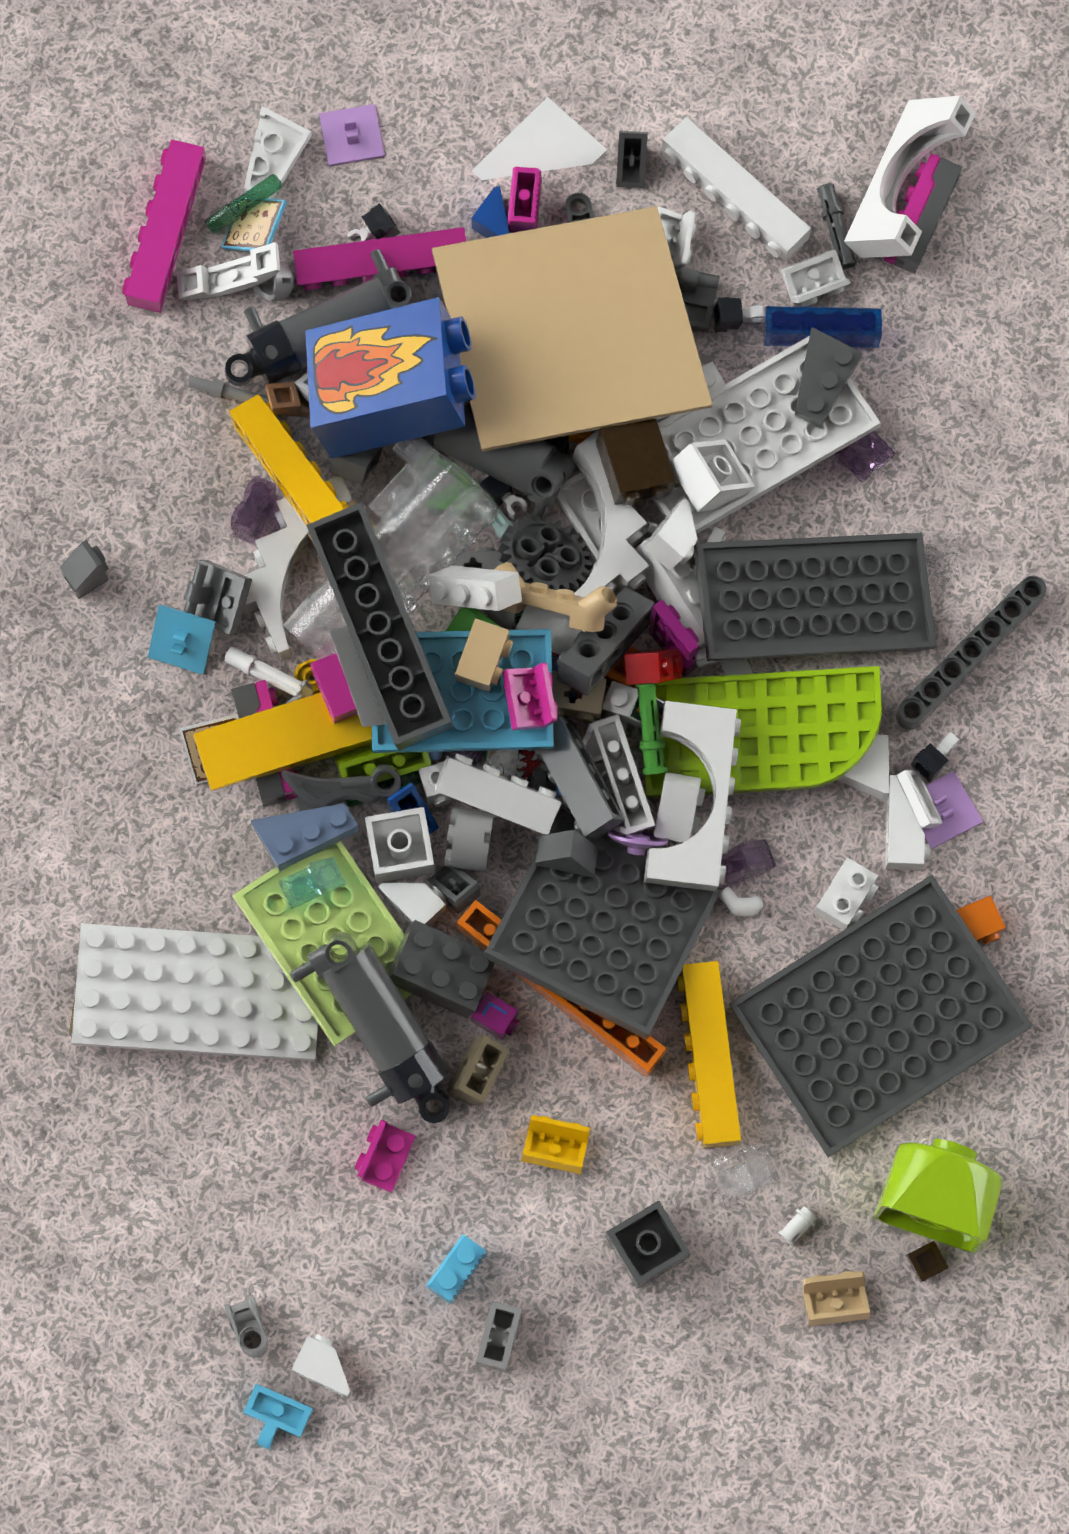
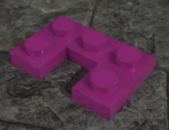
[648,600,699,677]

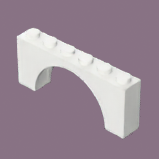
[844,96,976,258]
[644,701,741,891]

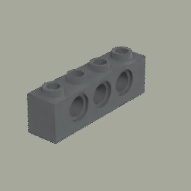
[557,586,655,696]

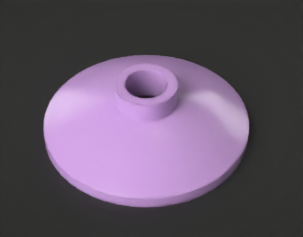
[608,830,668,855]

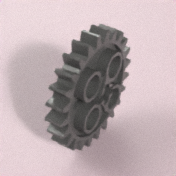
[498,515,592,593]

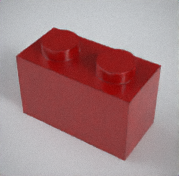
[625,649,684,684]

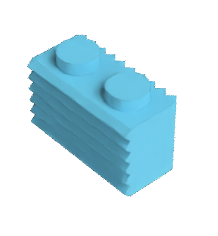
[426,1234,486,1304]

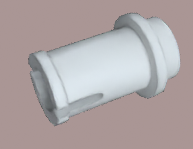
[778,1206,817,1246]

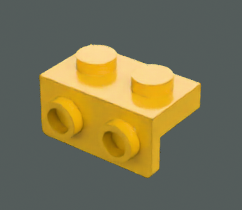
[521,1115,591,1174]

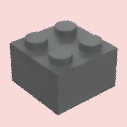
[605,1200,691,1289]

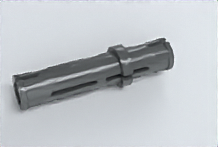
[817,183,857,270]

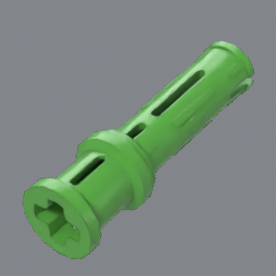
[636,683,669,775]

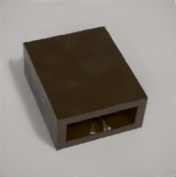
[595,419,676,505]

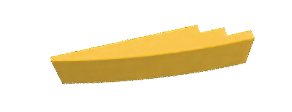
[193,693,372,791]

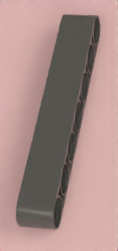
[896,575,1046,730]

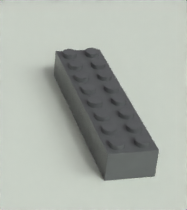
[306,502,455,751]

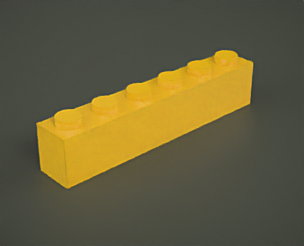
[229,394,348,525]
[676,961,741,1149]

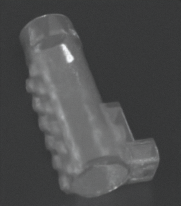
[283,437,498,660]

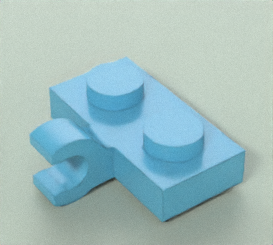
[243,1384,313,1450]

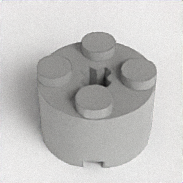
[444,807,494,872]

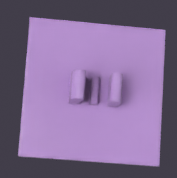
[319,104,385,166]
[906,771,983,850]

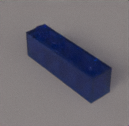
[764,306,882,348]

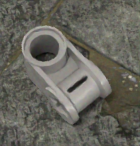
[224,1294,268,1358]

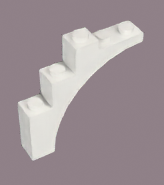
[568,430,649,617]
[244,476,352,661]

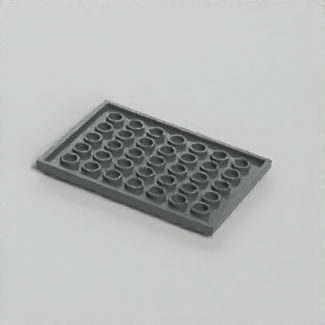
[729,875,1033,1158]

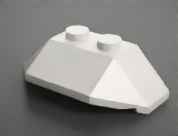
[583,714,655,835]

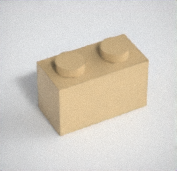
[455,618,513,692]

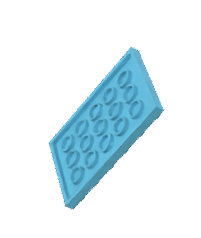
[372,629,554,753]

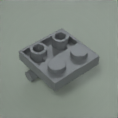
[674,267,720,333]
[183,560,252,635]

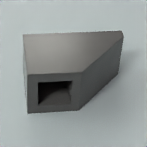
[60,540,109,599]

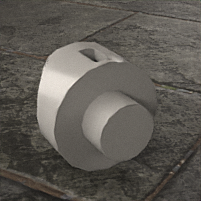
[252,261,296,301]

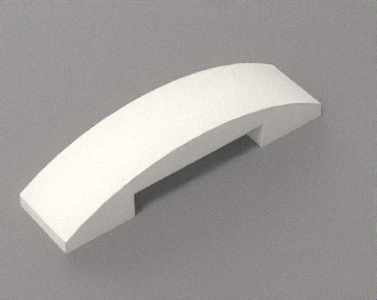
[177,243,280,300]

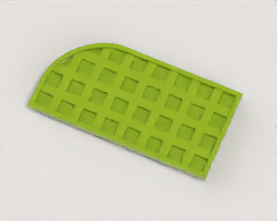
[645,666,882,798]

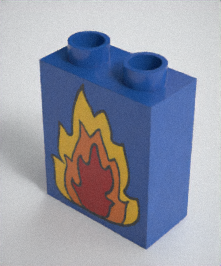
[305,297,475,459]

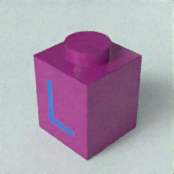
[471,991,520,1041]

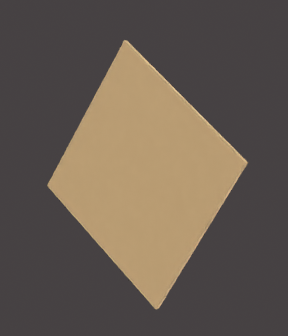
[432,206,712,452]

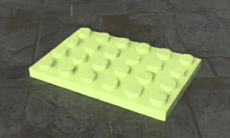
[233,841,413,1047]

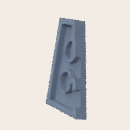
[251,803,359,871]

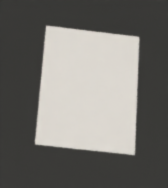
[472,97,607,181]

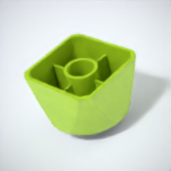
[873,1139,1003,1253]

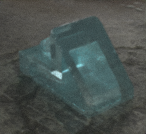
[279,857,346,909]

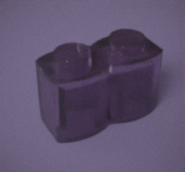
[230,475,278,545]

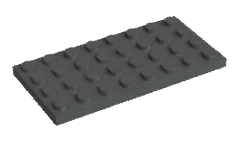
[694,533,937,661]

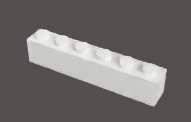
[662,117,811,262]

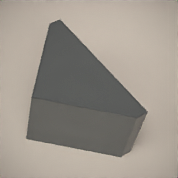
[616,130,648,188]
[535,830,599,878]
[428,866,481,914]

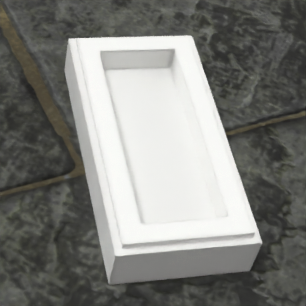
[897,770,943,828]

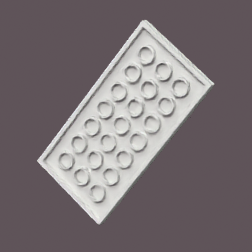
[652,336,881,534]
[71,923,318,1061]

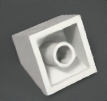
[670,439,755,512]
[365,807,435,883]

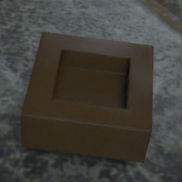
[906,1241,949,1283]

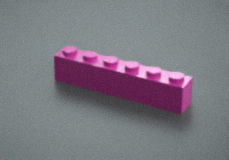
[122,139,206,313]
[293,227,466,290]

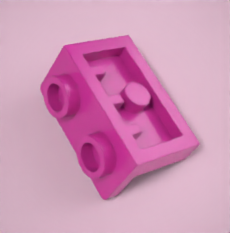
[354,1119,416,1193]

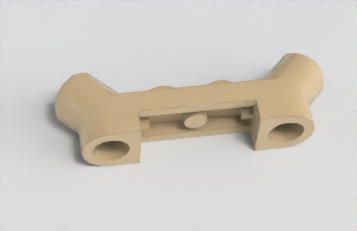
[493,562,617,632]

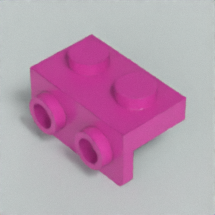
[502,663,558,730]

